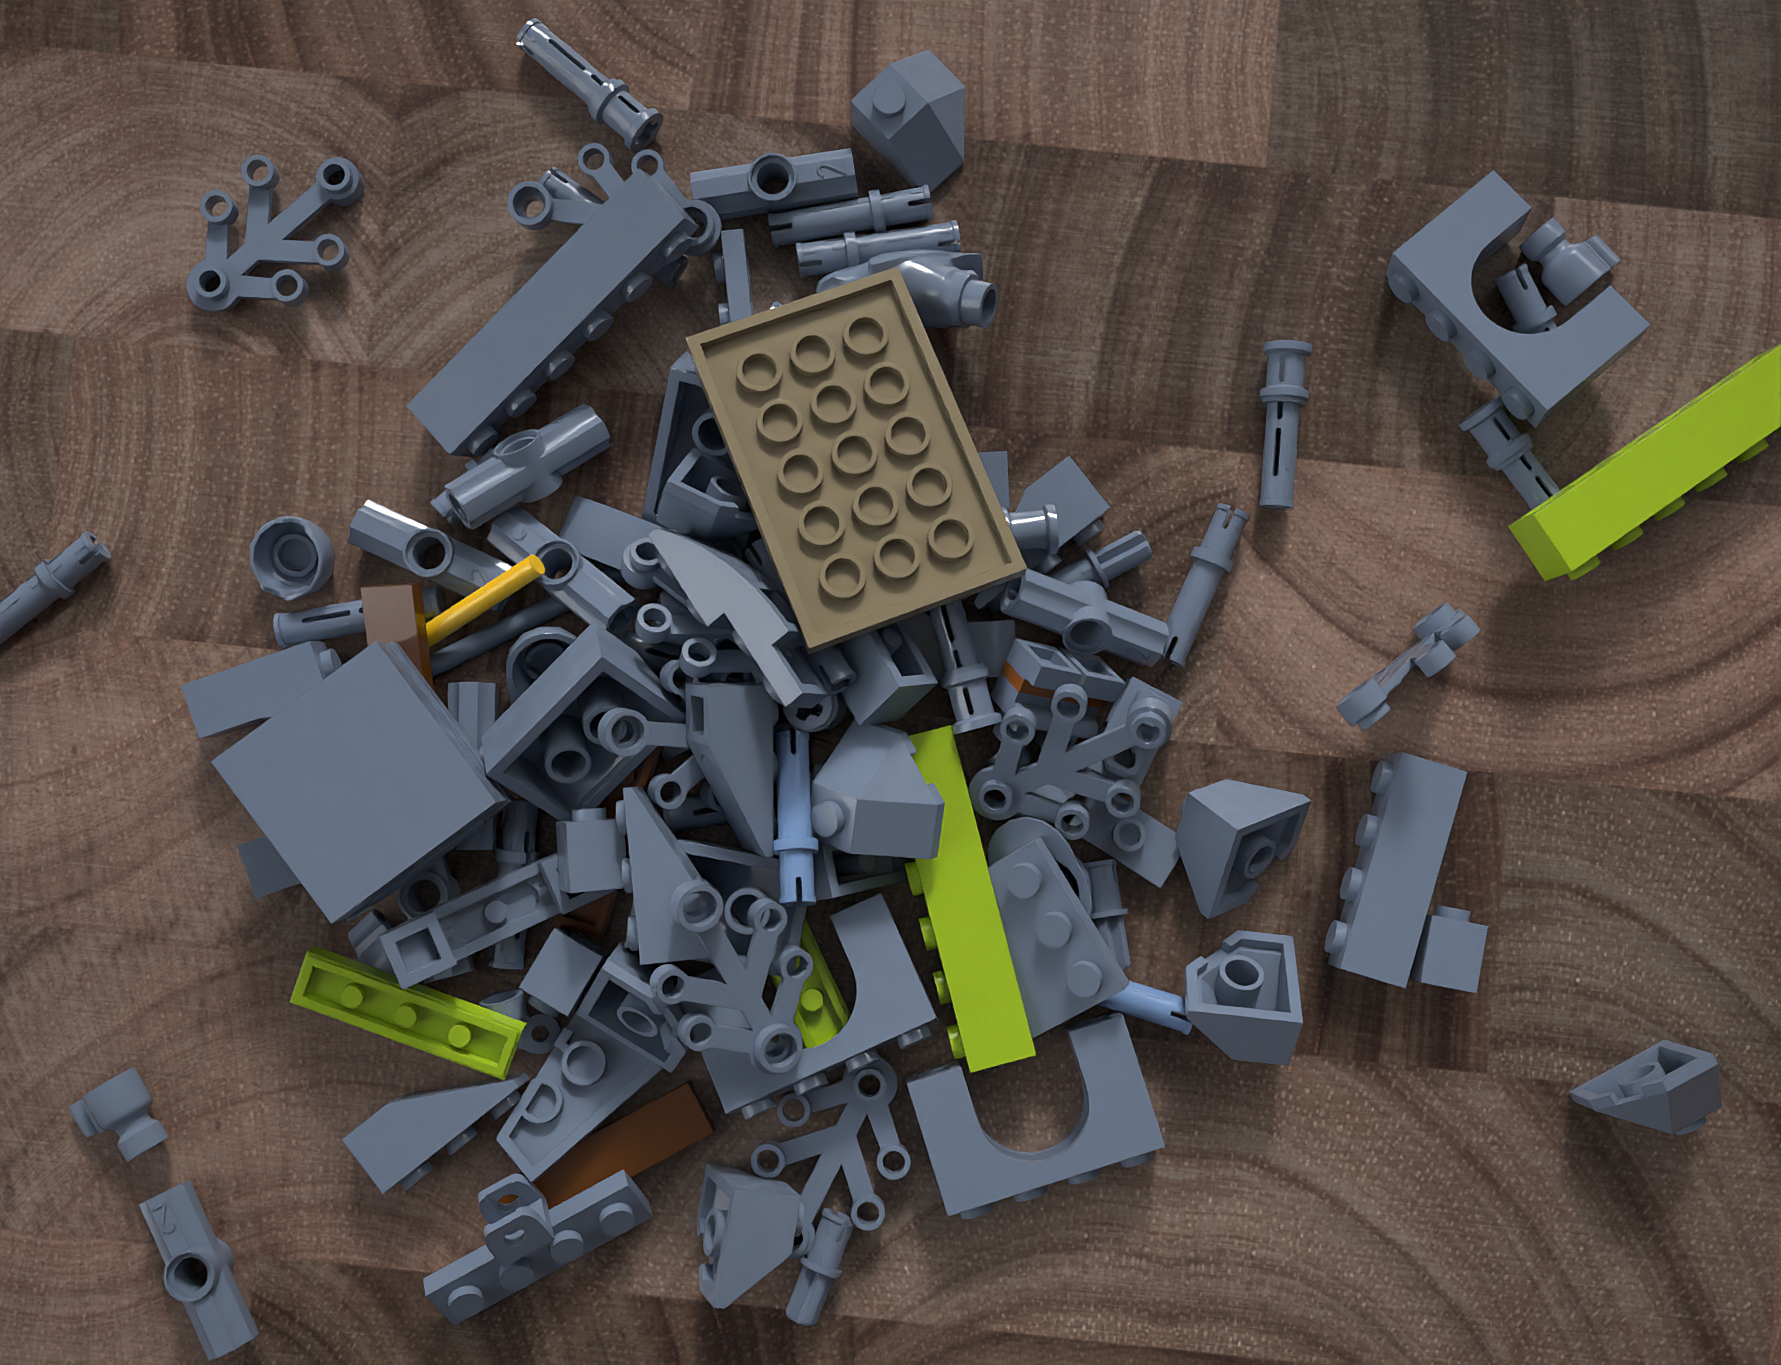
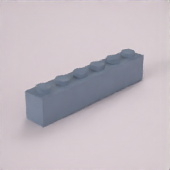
[406,168,699,457]

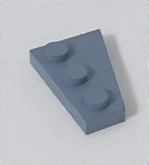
[988,837,1130,1038]
[496,983,665,1183]

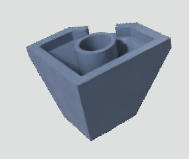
[850,49,966,195]
[656,447,758,544]
[811,719,945,859]
[1175,779,1311,919]
[1184,930,1303,1066]
[576,940,688,1073]
[1569,1040,1722,1135]
[697,1162,805,1309]

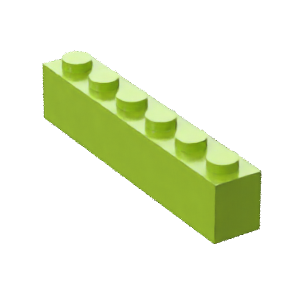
[1508,344,1781,581]
[904,725,1036,1073]

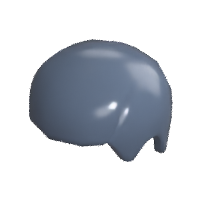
[250,516,336,601]

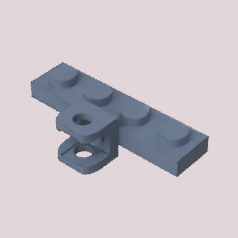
[423,1169,653,1326]

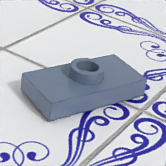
[1068,794,1181,888]

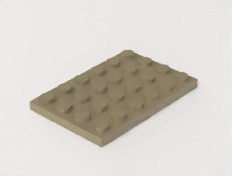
[685,266,1027,654]

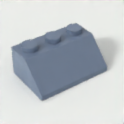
[481,621,686,821]

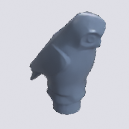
[816,249,999,329]

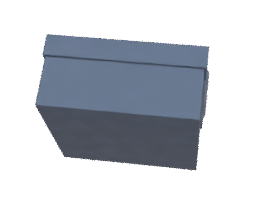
[211,641,515,924]

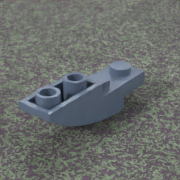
[649,528,829,708]

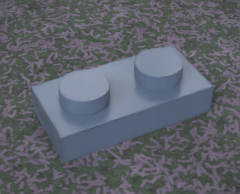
[713,229,754,326]

